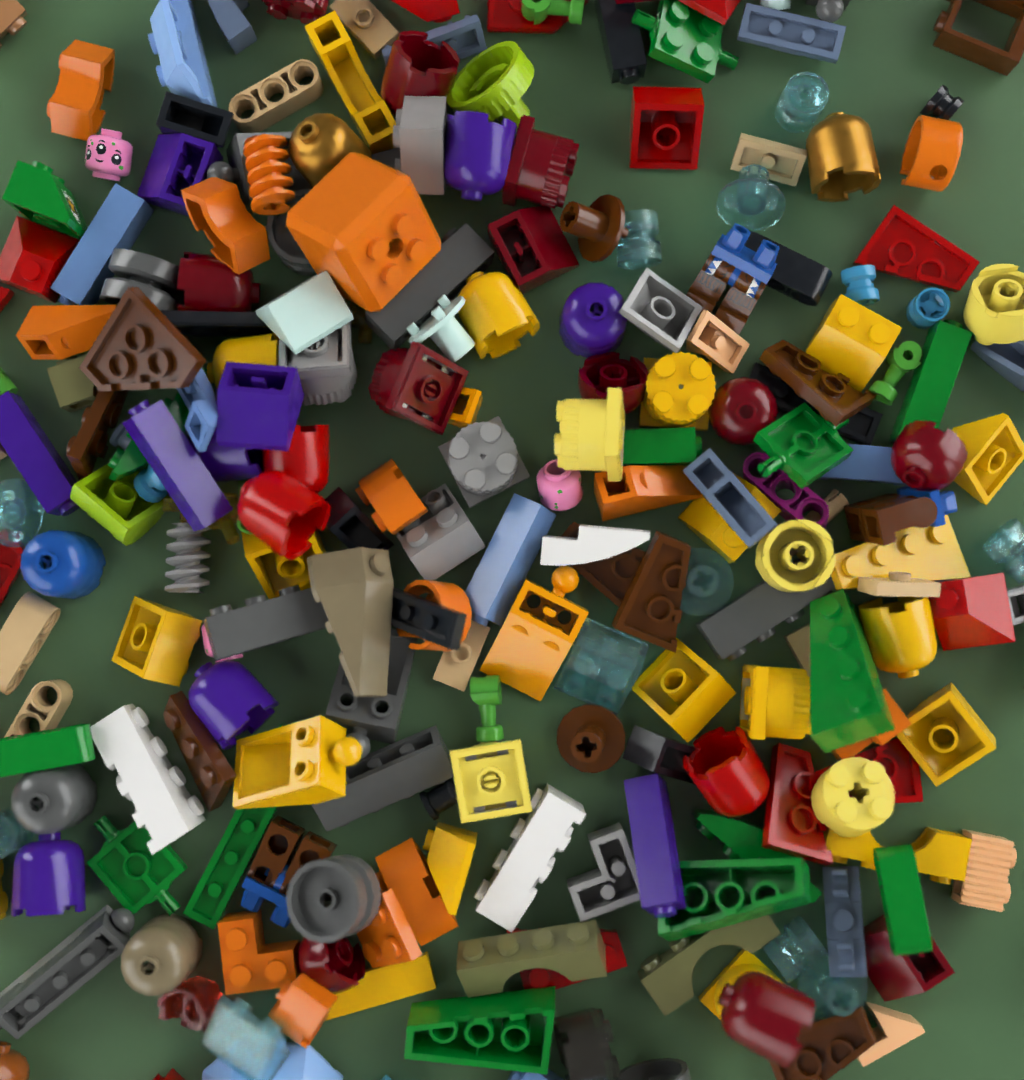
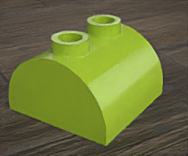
[70,464,172,546]

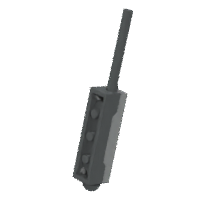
[0,904,135,1040]

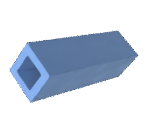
[50,183,154,305]
[465,493,556,626]

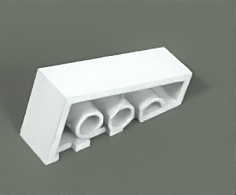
[90,704,206,855]
[474,783,586,933]

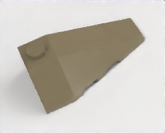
[307,547,394,698]

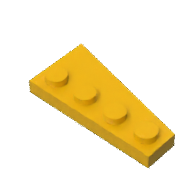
[831,515,971,591]

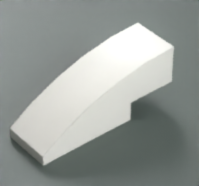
[540,524,651,566]

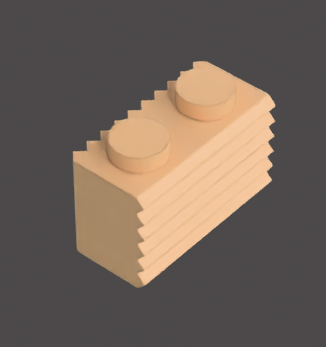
[951,829,1017,912]

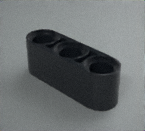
[744,231,833,306]

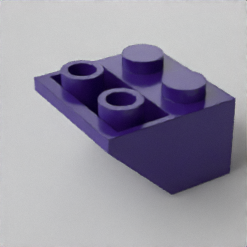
[137,133,224,217]
[216,362,304,451]

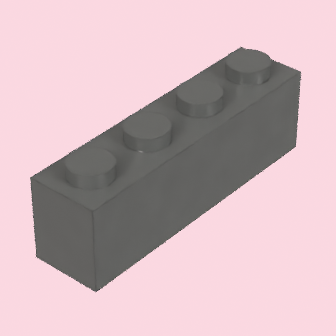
[365,223,495,349]
[695,558,835,662]
[203,585,329,661]
[311,725,453,832]

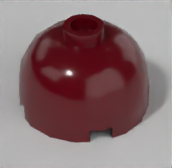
[578,352,649,414]
[708,377,778,446]
[891,421,967,491]
[298,936,365,994]

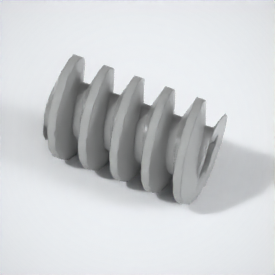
[164,523,212,593]

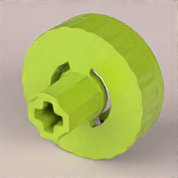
[446,41,535,128]

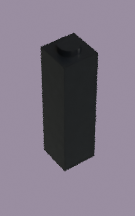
[594,0,647,85]

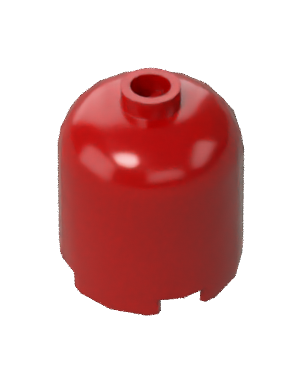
[260,425,330,493]
[237,470,331,560]
[683,727,770,817]

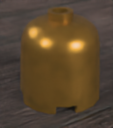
[806,112,881,202]
[289,113,372,187]

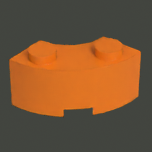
[47,39,115,141]
[181,177,270,274]
[355,458,429,535]
[375,837,459,947]
[268,972,338,1049]

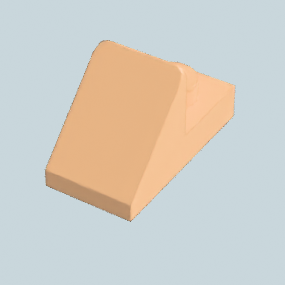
[686,309,750,374]
[856,1001,925,1067]

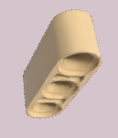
[228,59,323,133]
[0,591,61,695]
[4,679,73,738]

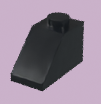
[156,91,234,148]
[324,487,394,550]
[622,725,696,784]

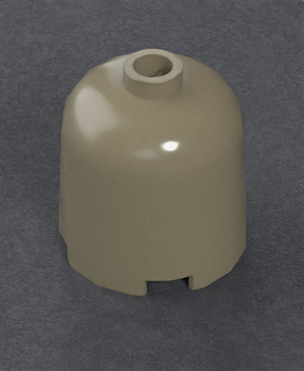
[121,913,203,996]

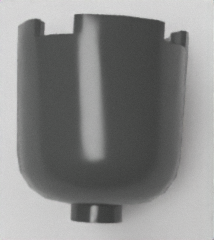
[11,763,98,835]

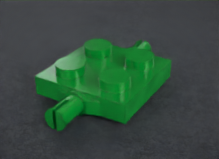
[631,0,739,84]
[753,402,853,489]
[87,815,188,916]

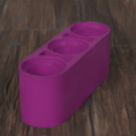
[743,452,829,529]

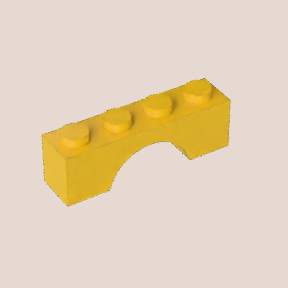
[305,10,396,155]
[823,826,972,885]

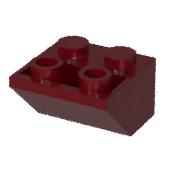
[487,206,579,294]
[864,914,955,1002]

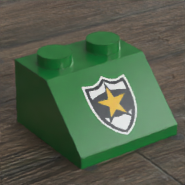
[2,160,88,240]

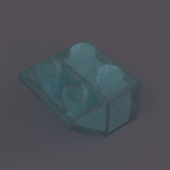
[554,617,649,716]
[201,995,290,1080]

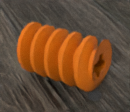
[243,134,295,215]

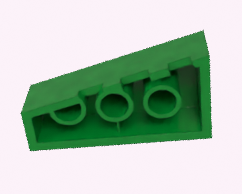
[810,589,895,753]
[658,858,811,942]
[404,986,555,1074]

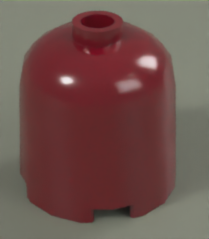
[380,30,460,116]
[177,251,261,312]
[718,971,815,1068]

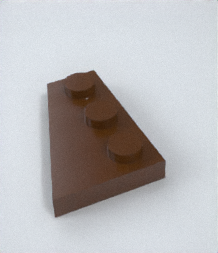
[759,339,877,426]
[66,388,129,480]
[561,522,646,607]
[612,530,691,653]
[163,691,237,812]
[769,1005,877,1080]

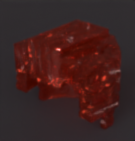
[157,975,228,1034]

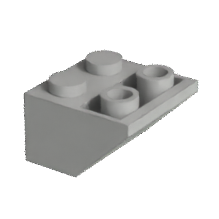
[396,483,486,581]

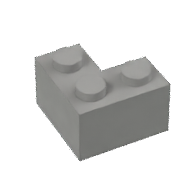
[393,96,447,195]
[567,822,640,922]

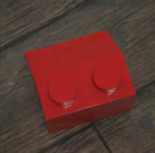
[629,86,705,170]

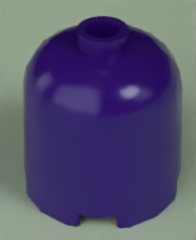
[444,111,517,201]
[559,282,628,358]
[188,421,263,482]
[188,660,279,750]
[11,832,86,916]

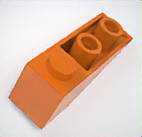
[16,305,117,360]
[594,465,703,521]

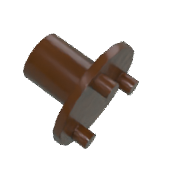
[560,194,629,263]
[557,704,626,773]

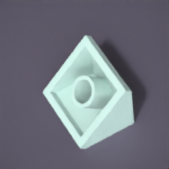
[255,270,354,355]

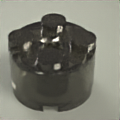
[553,1007,621,1080]

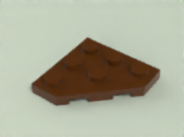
[79,287,206,392]

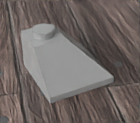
[618,267,703,353]

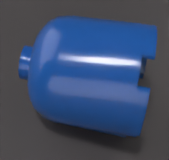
[20,530,106,599]

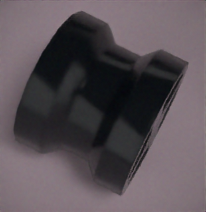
[920,84,964,120]

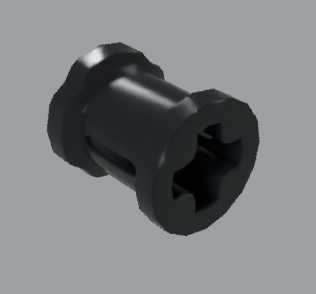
[419,778,458,821]

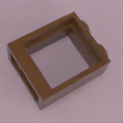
[933,0,1024,76]

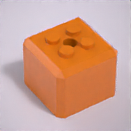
[286,152,441,312]

